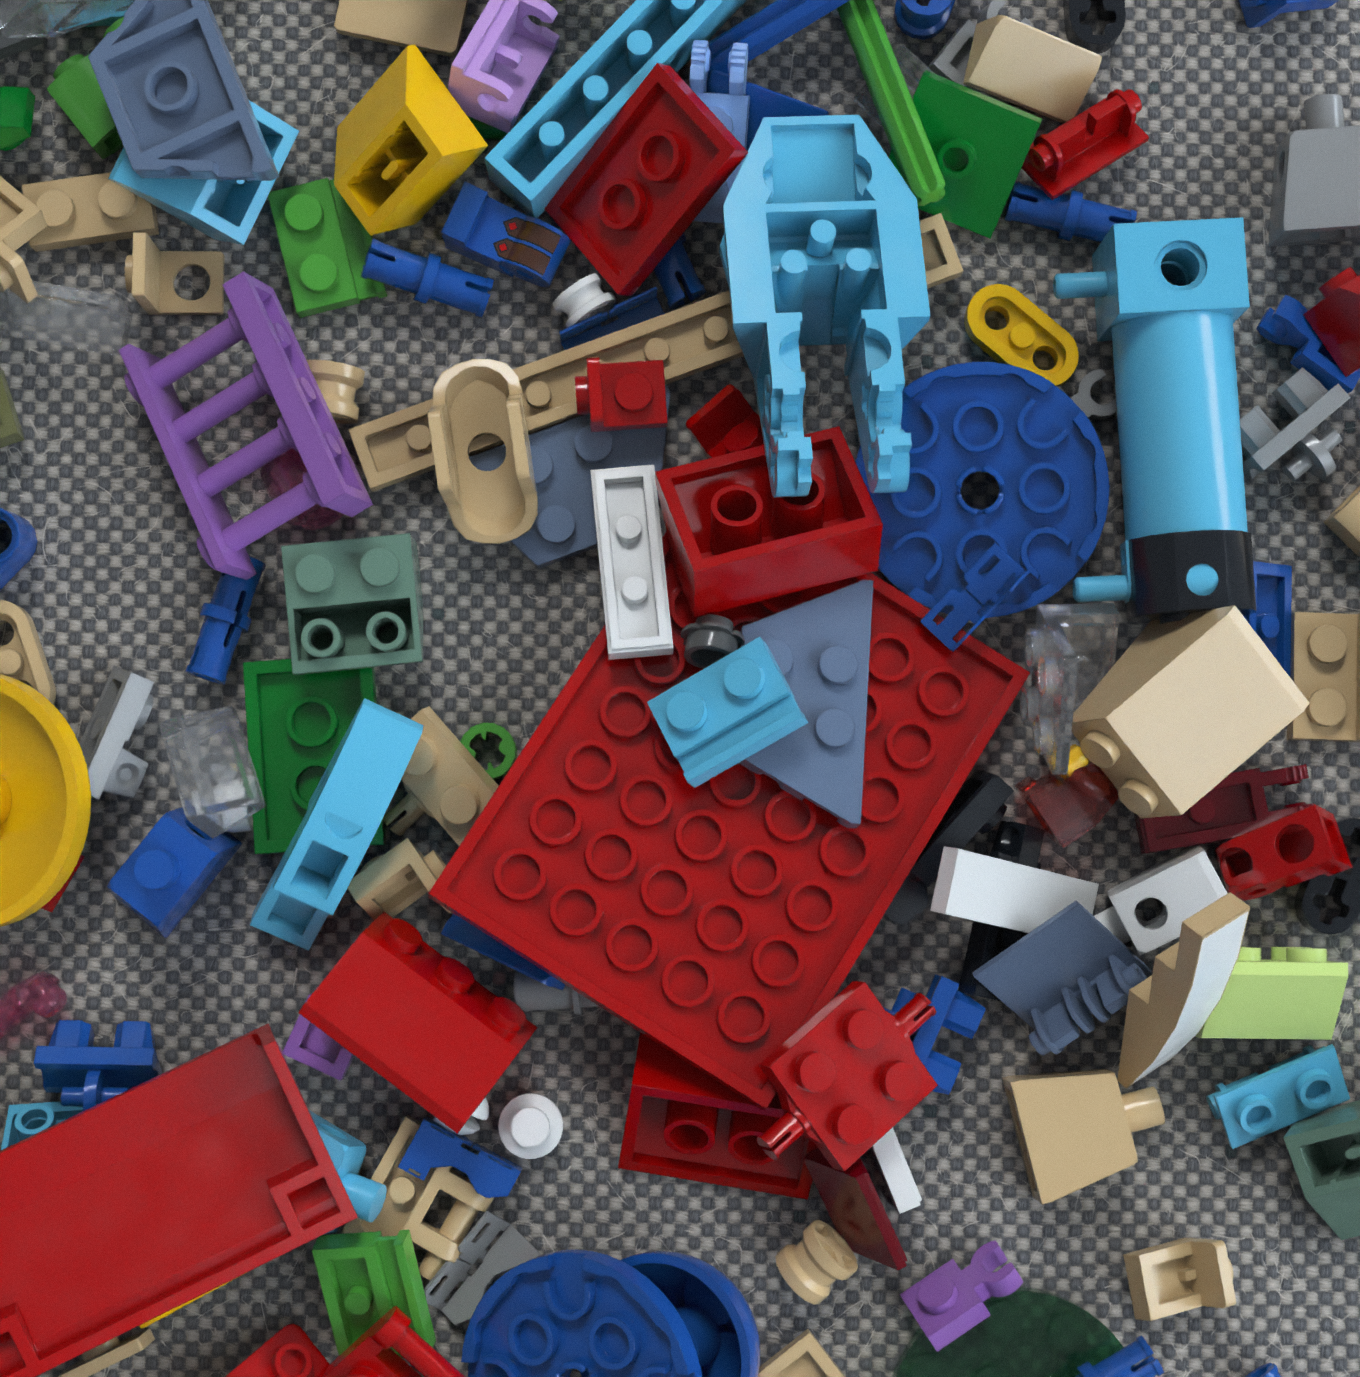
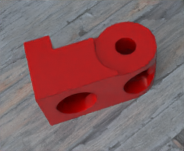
[1214,804,1353,901]

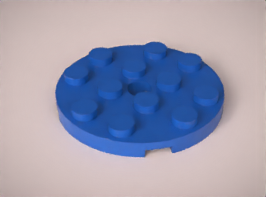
[855,362,1110,618]
[461,1250,702,1377]

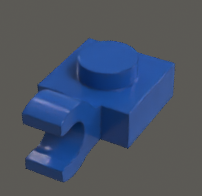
[1256,295,1360,394]

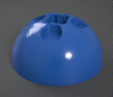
[580,1251,760,1377]

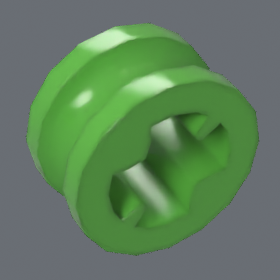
[460,723,517,781]

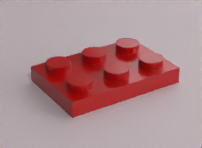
[544,63,748,296]

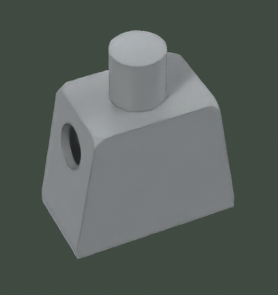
[1269,94,1360,247]

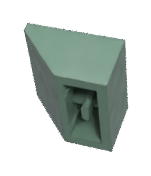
[281,533,423,675]
[1283,1100,1360,1240]

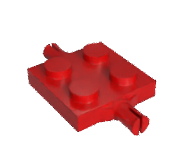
[756,981,938,1172]

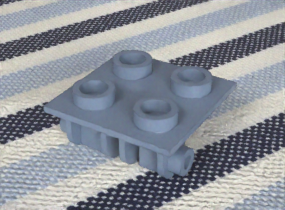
[972,900,1153,1056]

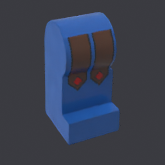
[441,181,571,288]

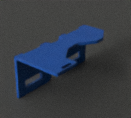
[559,286,665,350]
[920,543,1031,652]
[398,1116,523,1198]

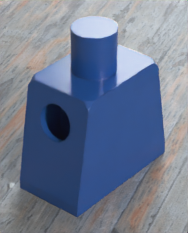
[107,804,243,938]

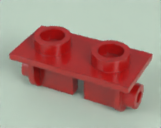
[1021,89,1149,200]

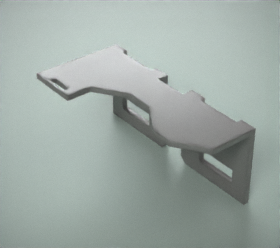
[424,1211,541,1326]

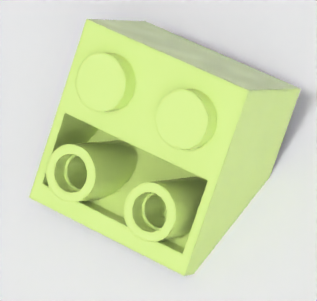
[1195,946,1348,1040]

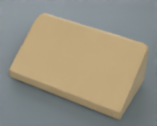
[963,15,1102,124]

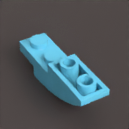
[250,698,424,951]

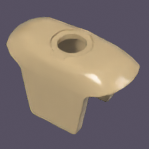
[427,359,538,544]

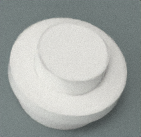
[498,1093,563,1159]

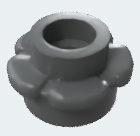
[681,614,745,669]

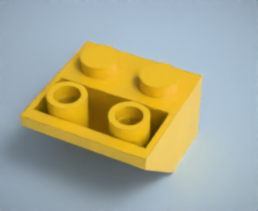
[334,44,489,236]

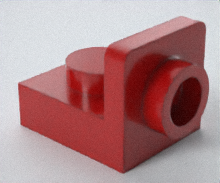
[575,357,668,432]
[686,384,764,458]

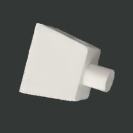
[1094,844,1228,955]

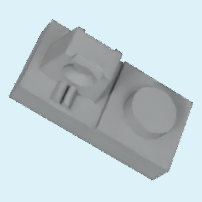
[79,665,154,800]

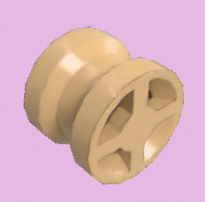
[306,360,365,424]
[775,1220,858,1305]

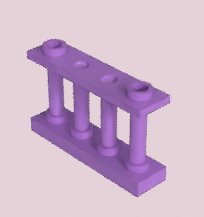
[119,271,373,580]

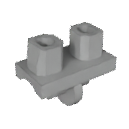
[1240,367,1351,481]

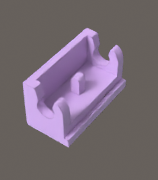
[448,0,560,133]

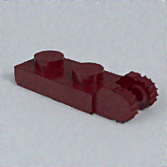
[1134,764,1314,854]

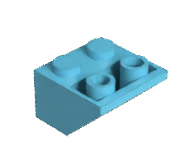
[108,100,299,245]

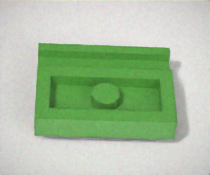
[268,178,388,318]
[312,1229,436,1357]

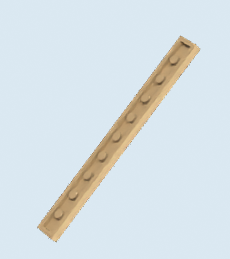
[348,213,963,492]

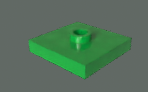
[889,70,1042,239]

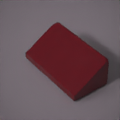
[804,1148,908,1270]

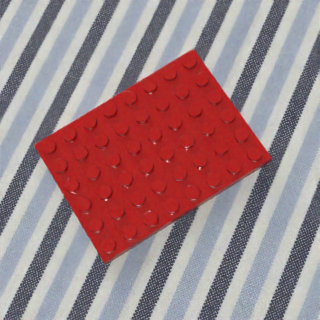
[428,531,1030,1110]

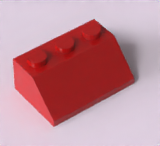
[655,426,883,618]
[298,911,538,1134]
[618,1033,818,1200]

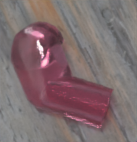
[0,972,67,1040]

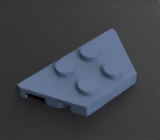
[88,0,280,181]
[469,384,670,569]
[739,580,873,828]

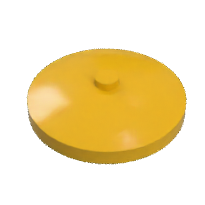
[0,674,91,927]

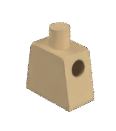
[1002,1069,1165,1204]

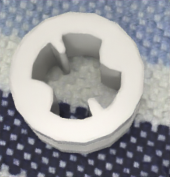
[552,273,616,328]

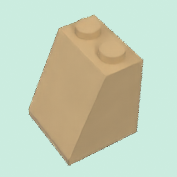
[1065,605,1310,818]

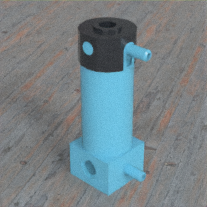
[1053,217,1256,624]

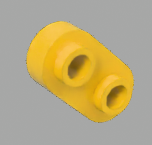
[964,284,1079,387]

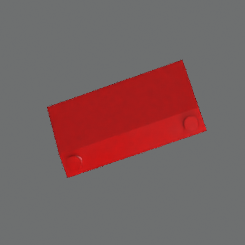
[0,1023,358,1377]

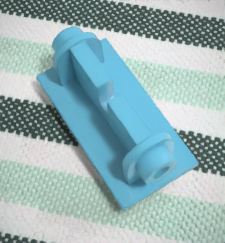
[1206,1044,1350,1149]

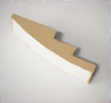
[1117,892,1250,1088]

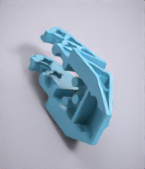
[719,115,930,498]

